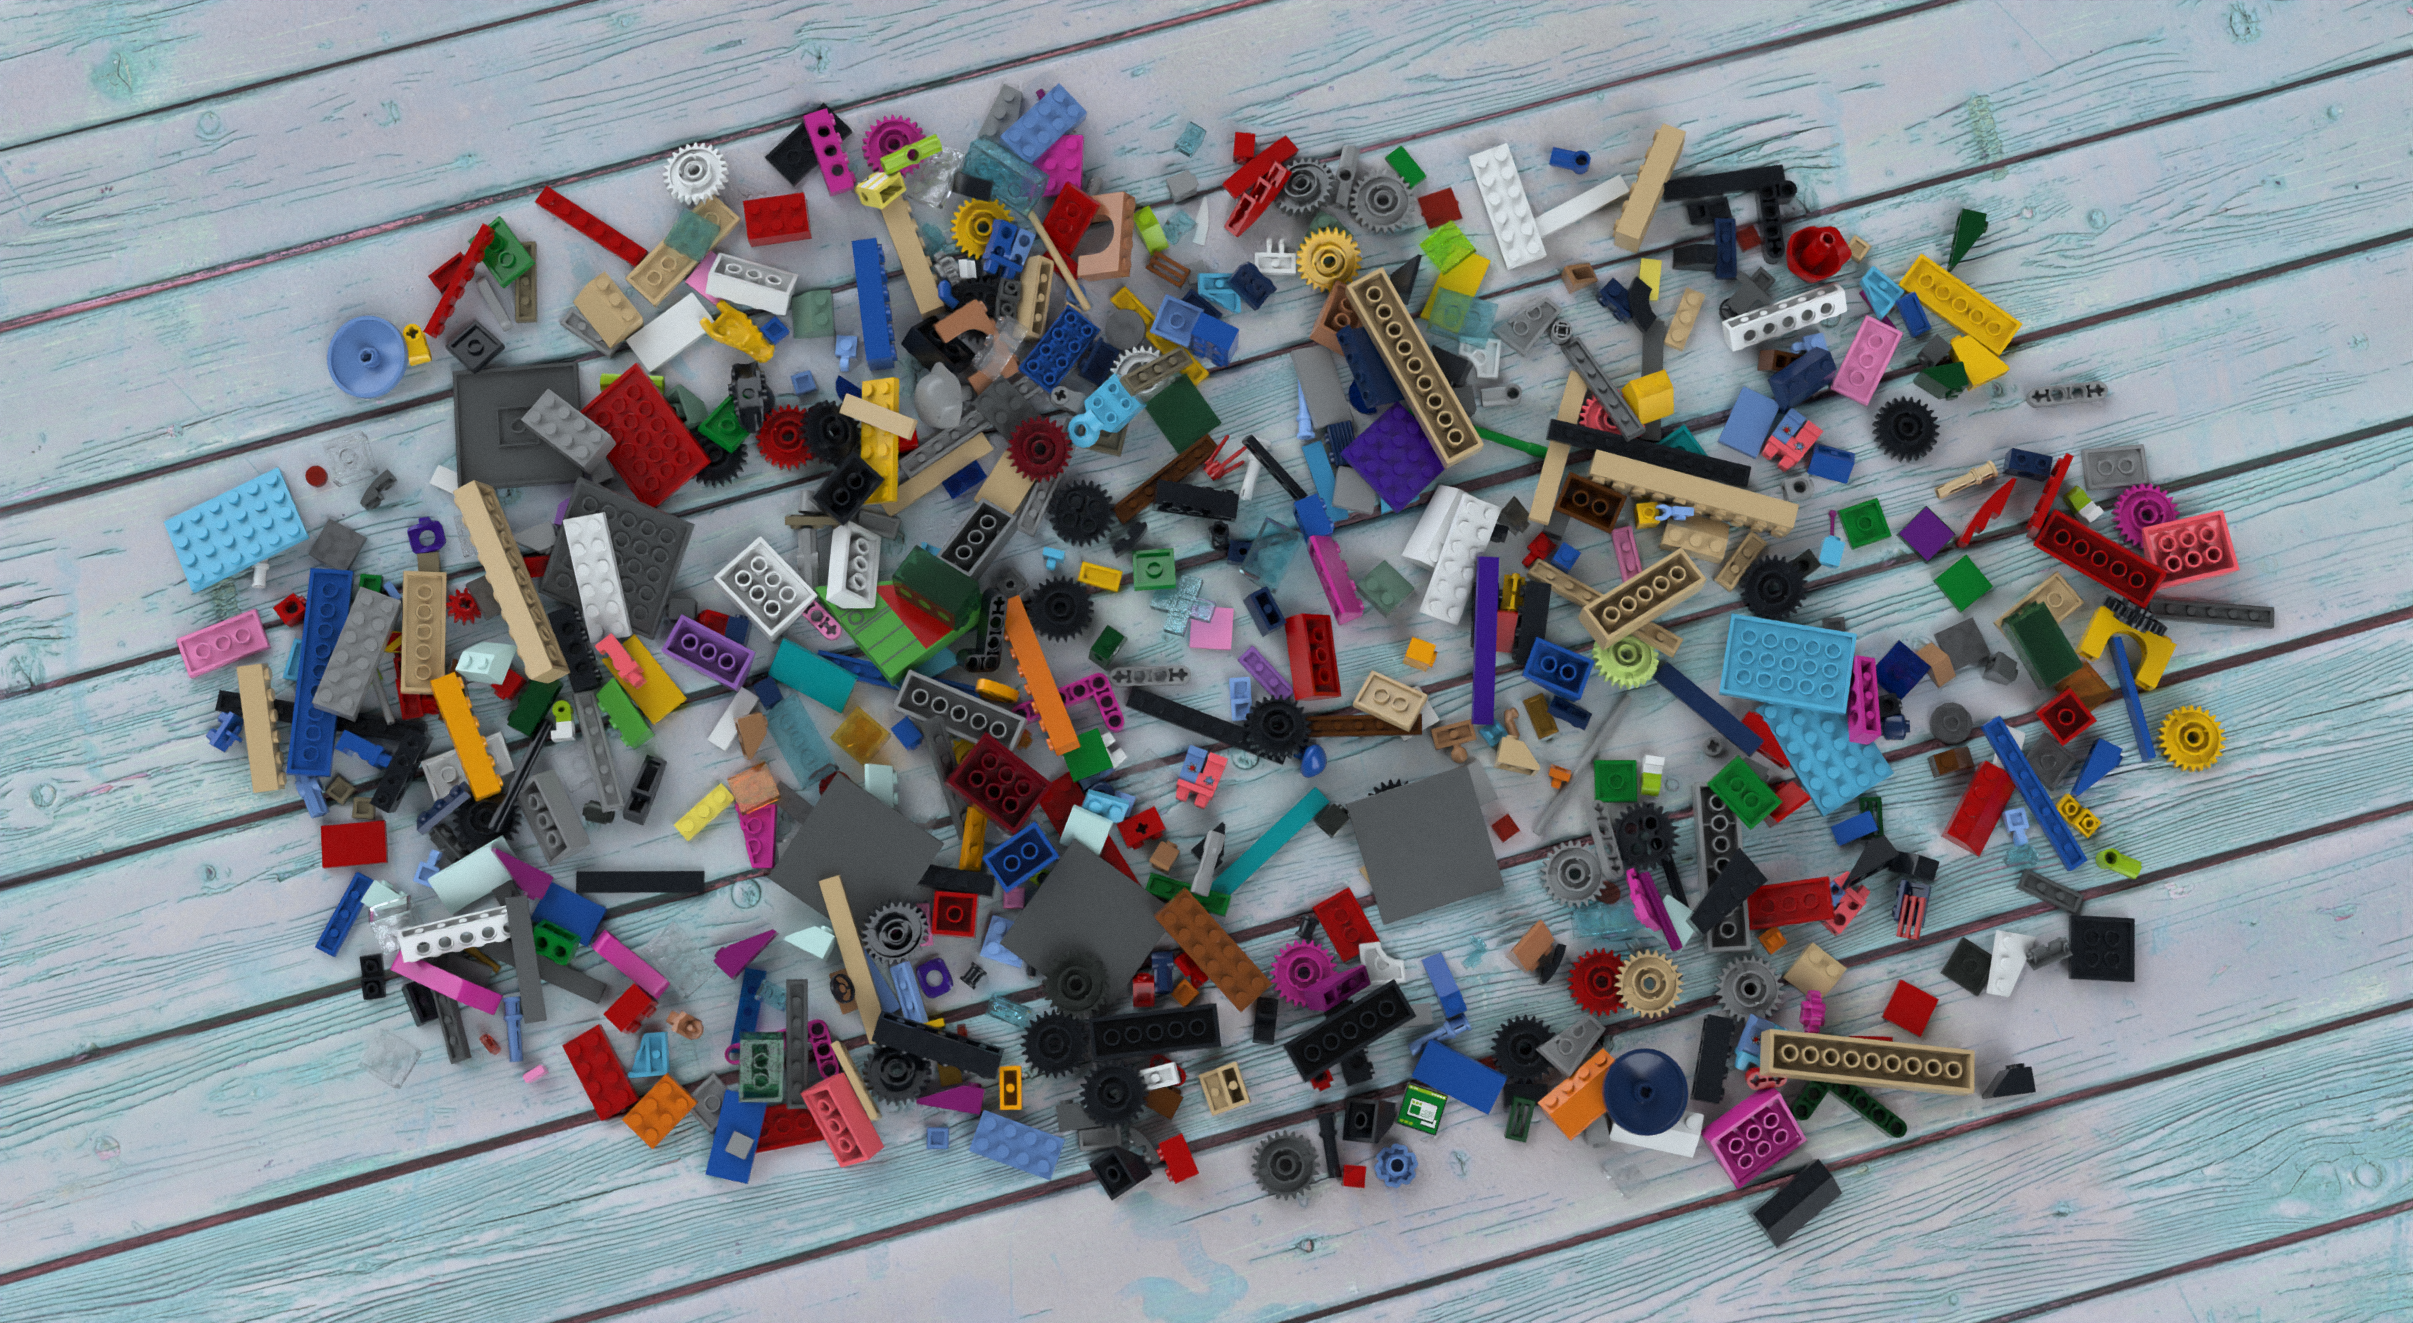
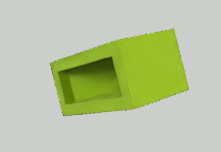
[1134,205,1169,257]

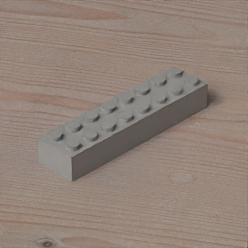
[1691,782,1751,954]

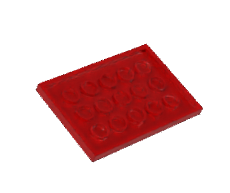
[579,363,712,508]

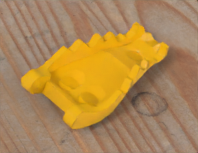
[699,299,775,363]

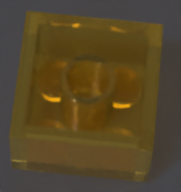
[830,706,892,768]

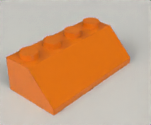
[1538,1048,1615,1141]

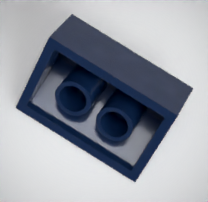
[1768,347,1837,414]

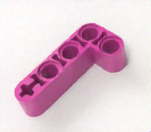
[592,929,671,1000]

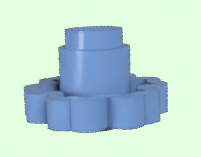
[1374,1144,1418,1188]

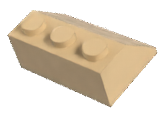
[573,271,644,349]
[1659,515,1730,564]

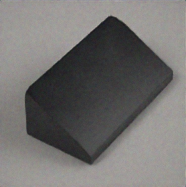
[402,981,439,1027]

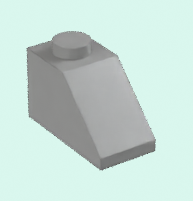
[513,521,558,555]

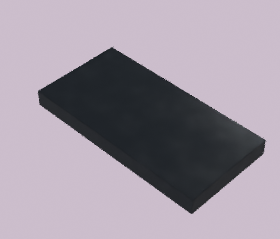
[765,103,852,187]

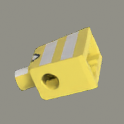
[854,171,906,209]

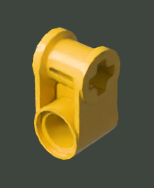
[403,324,432,366]

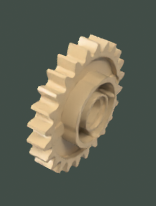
[1614,949,1684,1019]

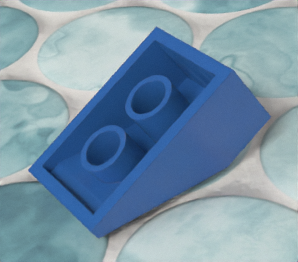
[1522,637,1594,702]

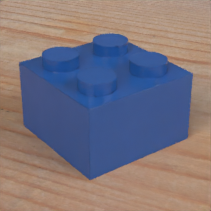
[1292,493,1335,548]

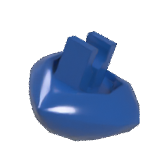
[1293,744,1327,778]

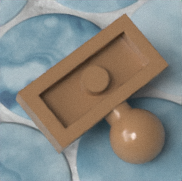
[1430,719,1477,763]

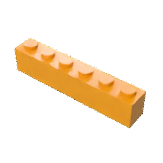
[430,672,503,802]

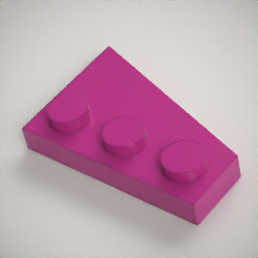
[734,804,778,869]

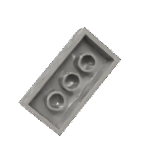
[521,389,616,475]

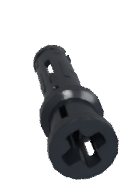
[1316,1112,1342,1179]

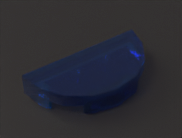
[836,375,862,402]
[1348,380,1378,415]

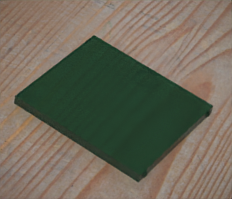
[1145,373,1221,455]

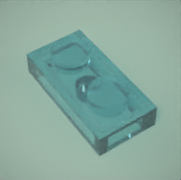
[985,994,1033,1029]

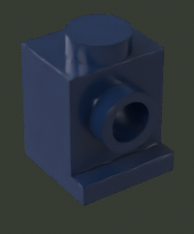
[1227,540,1258,567]

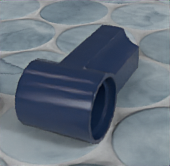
[1152,951,1174,995]

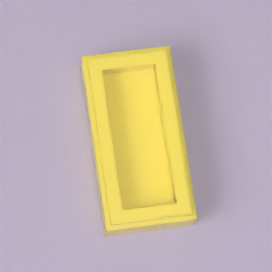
[1639,258,1662,301]

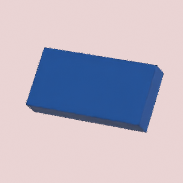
[1895,292,1931,338]
[1830,810,1878,847]

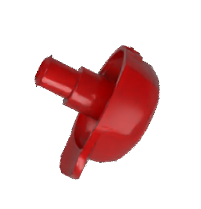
[1786,226,1852,284]

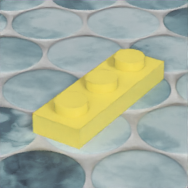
[674,783,736,842]

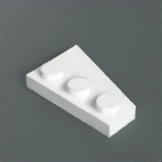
[1986,930,2037,997]

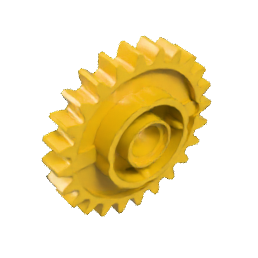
[950,198,1015,260]
[1296,227,1362,293]
[2156,705,2226,773]

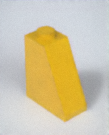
[1948,335,2010,392]

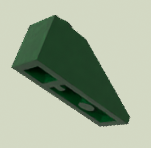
[1946,208,1988,272]

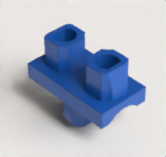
[206,711,244,752]

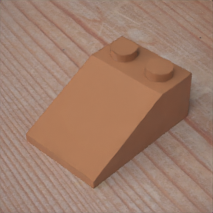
[1309,280,1363,357]
[1506,919,1555,973]

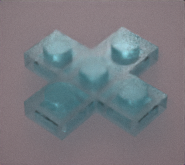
[1150,574,1217,637]

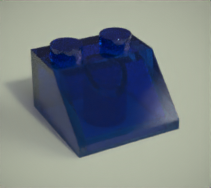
[1876,640,1931,700]

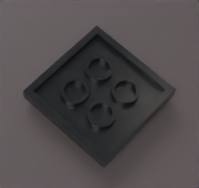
[2068,915,2135,983]

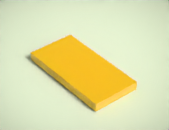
[1420,244,1491,334]
[601,634,687,725]

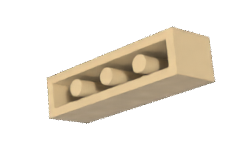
[1012,255,1055,343]

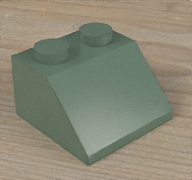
[792,290,836,339]
[1356,560,1415,618]

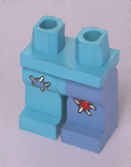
[1734,1013,1789,1077]

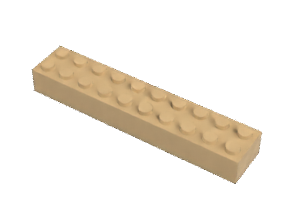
[1345,267,1484,470]
[1586,449,1799,538]
[453,480,571,683]
[1760,1029,1975,1096]

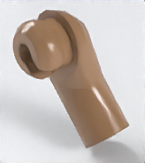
[1504,707,1520,737]

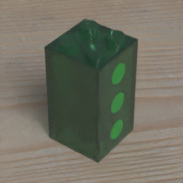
[892,545,982,632]
[2000,601,2084,690]

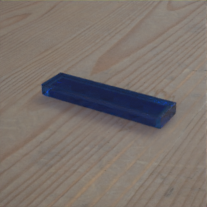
[730,968,767,1054]

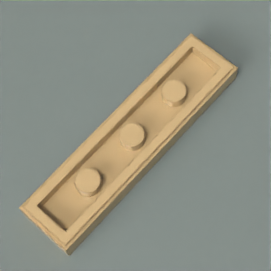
[839,393,918,440]

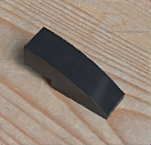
[623,755,667,825]

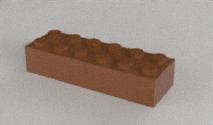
[1153,887,1272,1013]

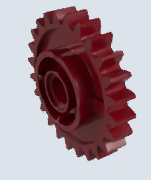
[1005,416,1073,483]

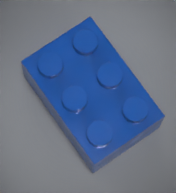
[1190,312,1239,368]
[982,821,1060,893]

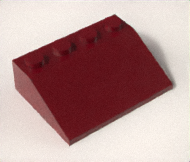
[943,732,1053,836]

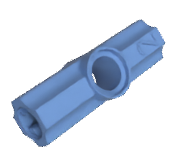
[295,775,330,818]

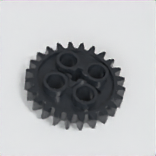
[946,277,1008,345]
[1048,479,1117,547]
[1612,802,1680,871]

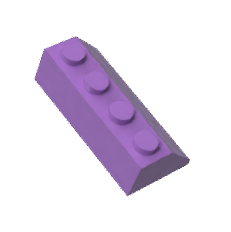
[661,614,756,693]

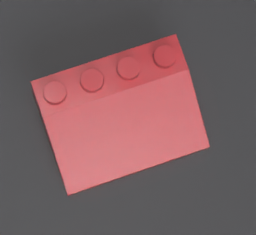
[2142,510,2240,591]

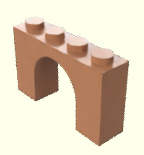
[1077,191,1136,282]
[933,299,1021,396]

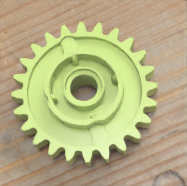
[1591,634,1659,690]

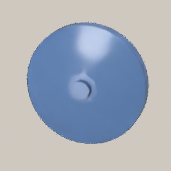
[327,316,408,399]

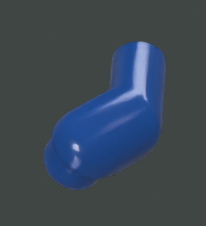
[938,280,959,309]

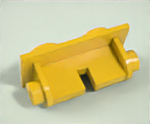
[1500,573,1525,612]

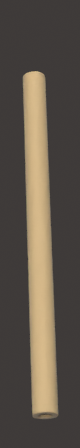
[1023,205,1092,312]

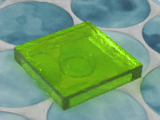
[1419,220,1476,276]

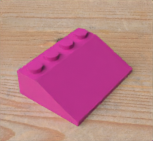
[1307,535,1364,626]
[1700,1088,1807,1189]

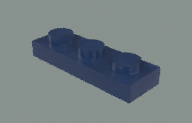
[1714,218,1737,280]
[417,781,471,835]

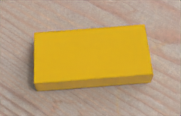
[1077,561,1123,593]

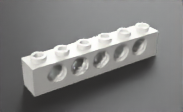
[1722,282,1847,351]
[397,905,511,963]

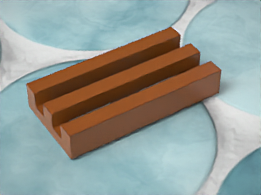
[1146,250,1191,289]

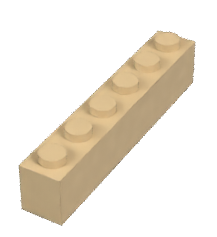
[880,195,946,320]
[236,663,287,793]

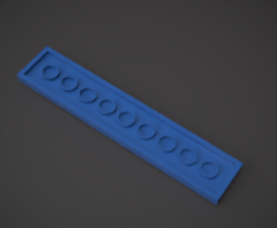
[286,568,354,777]

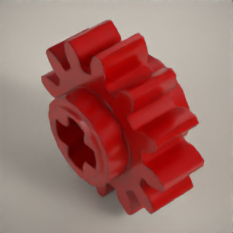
[446,588,482,626]

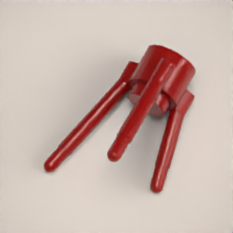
[1203,435,1247,481]

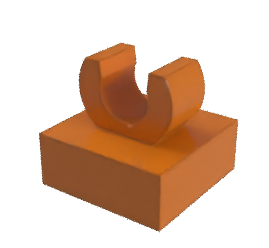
[1548,764,1571,789]
[1757,927,1788,955]

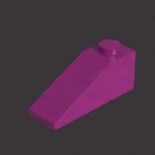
[491,847,554,901]
[713,929,779,980]
[1303,965,1371,1011]
[916,1082,986,1115]

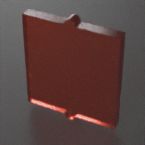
[1417,187,1463,230]

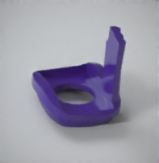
[407,516,446,554]
[916,958,953,999]

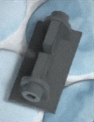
[429,824,471,864]
[2026,937,2072,970]

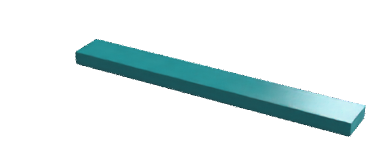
[1208,787,1330,914]

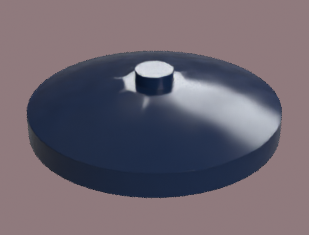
[1602,1048,1688,1136]

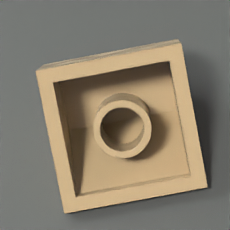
[1493,735,1540,776]
[1782,942,1847,998]

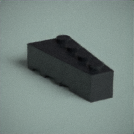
[1152,479,1239,522]
[1686,848,1768,937]

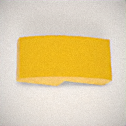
[2055,794,2102,838]

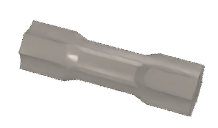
[1190,830,1226,897]

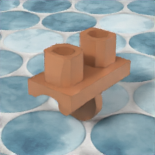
[666,1010,704,1040]

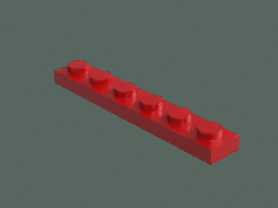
[535,185,648,268]
[423,223,495,339]

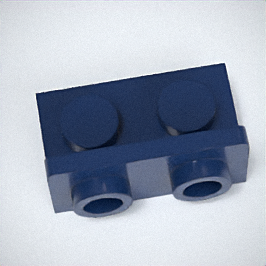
[1596,278,1631,324]

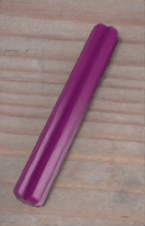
[1639,871,1683,952]

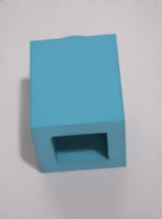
[1817,535,1845,569]

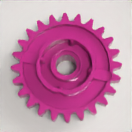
[862,114,926,178]
[2111,483,2180,550]
[1270,939,1338,1008]

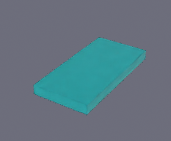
[768,638,859,713]

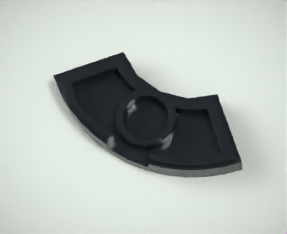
[1627,276,1657,334]

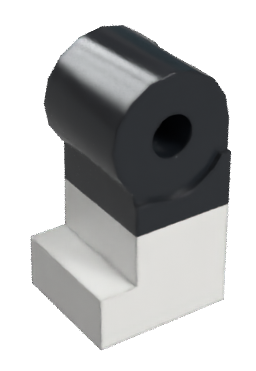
[958,259,998,283]

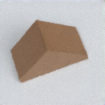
[1561,263,1598,294]
[1913,643,1956,688]

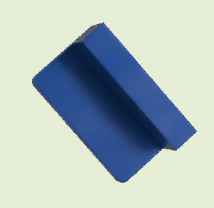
[1807,443,1855,484]

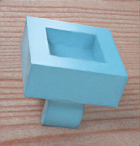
[1042,547,1065,571]
[1478,718,1508,748]

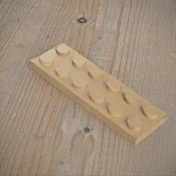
[625,194,741,308]
[400,571,447,695]

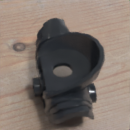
[728,361,775,433]

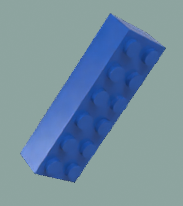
[852,238,898,371]

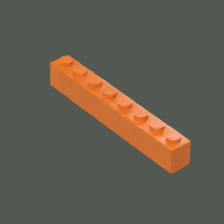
[1004,595,1080,756]

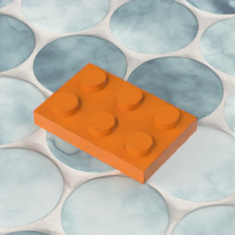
[622,1072,698,1150]

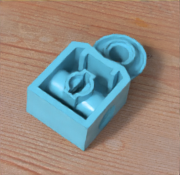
[1067,373,1147,448]

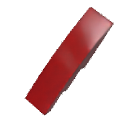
[1222,135,1299,200]
[1224,161,1292,237]
[1956,477,2017,549]
[393,653,425,720]

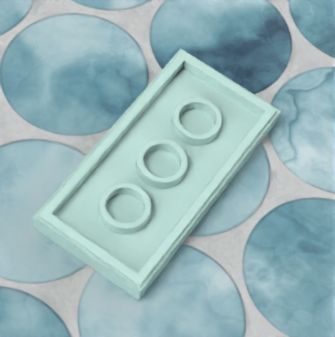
[428,835,518,915]

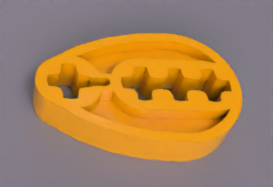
[975,679,1019,704]

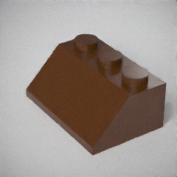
[1553,472,1627,535]

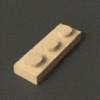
[1664,287,1705,352]

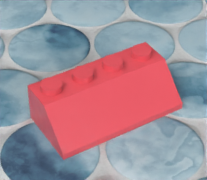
[800,1072,884,1168]

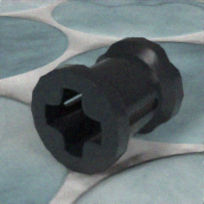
[1295,915,1320,941]
[959,961,987,990]

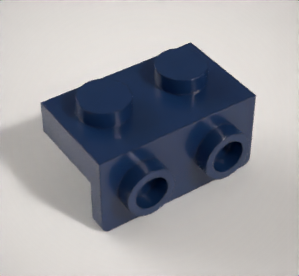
[1226,261,1277,311]
[1078,337,1120,387]
[1892,879,1931,928]

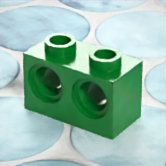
[533,919,582,966]

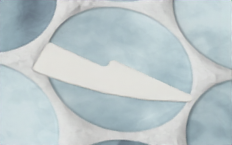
[1193,197,1208,246]

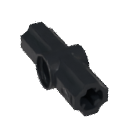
[1208,520,1231,552]

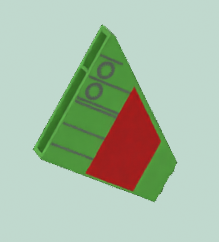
[815,576,982,686]

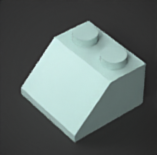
[455,642,517,685]
[865,764,899,809]
[784,925,837,962]

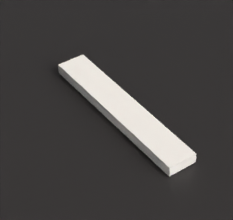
[1534,174,1630,239]

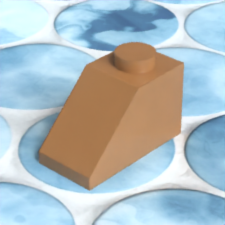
[733,712,768,760]
[1149,840,1180,875]

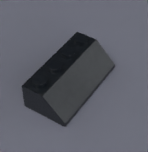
[1749,1159,1842,1248]

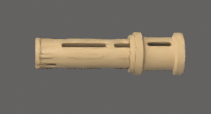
[1934,460,1998,500]

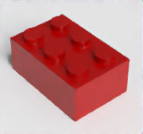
[743,192,812,247]

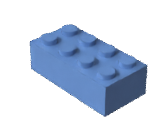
[999,83,1087,171]
[969,1110,1065,1181]

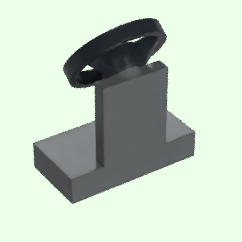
[1719,271,1774,321]

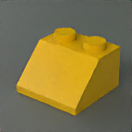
[1621,369,1674,425]

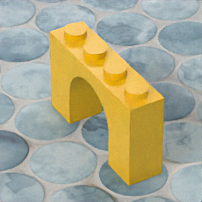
[2074,605,2177,691]

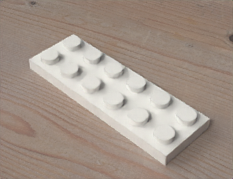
[1469,143,1547,270]
[1419,494,1501,626]
[563,512,633,643]

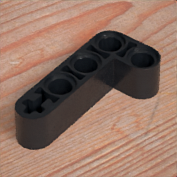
[1755,180,1797,265]
[955,588,1008,673]

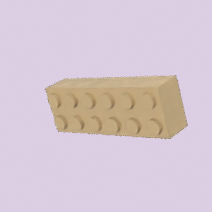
[1612,123,1686,254]
[1578,547,1707,650]

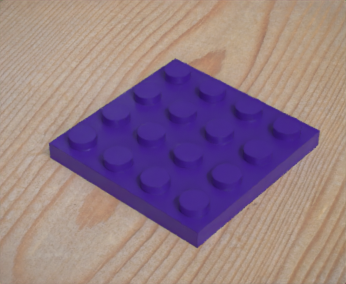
[1340,402,1445,514]

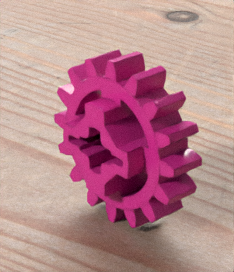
[1799,990,1826,1034]

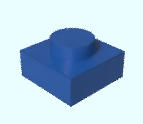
[760,316,789,346]

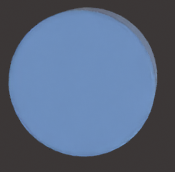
[1066,284,1086,305]

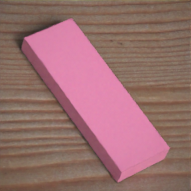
[1611,525,1642,583]

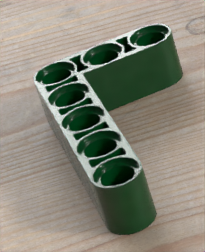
[1789,1080,1907,1138]

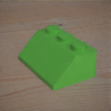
[596,678,655,750]

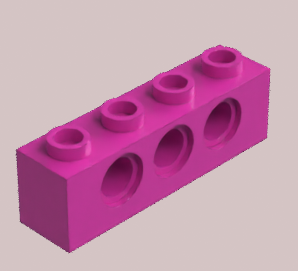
[803,108,856,197]
[1847,655,1881,745]

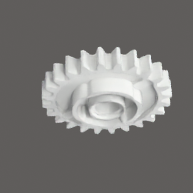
[663,142,729,205]
[1109,346,1175,412]

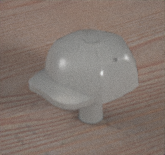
[914,362,973,429]

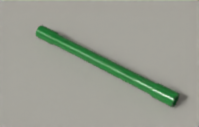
[1408,408,1548,460]

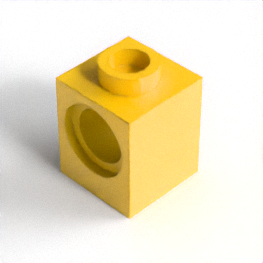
[1633,502,1660,529]

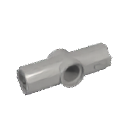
[1330,145,1360,210]
[797,528,820,592]

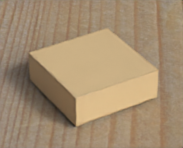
[1848,235,1872,264]

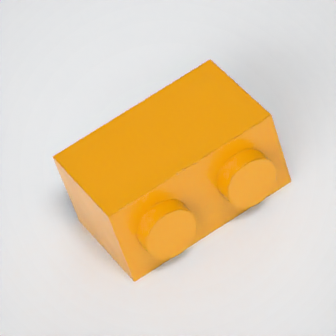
[1402,637,1438,672]
[999,1066,1023,1111]

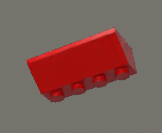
[1285,613,1342,701]
[1941,760,2016,857]

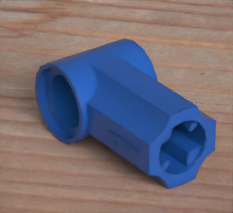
[1549,147,1591,174]

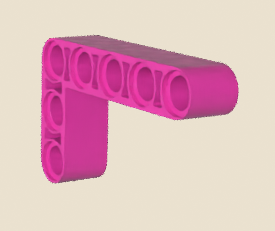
[1012,673,1125,733]
[390,950,503,1015]
[724,1019,840,1079]

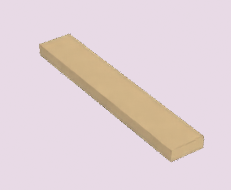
[881,432,993,517]

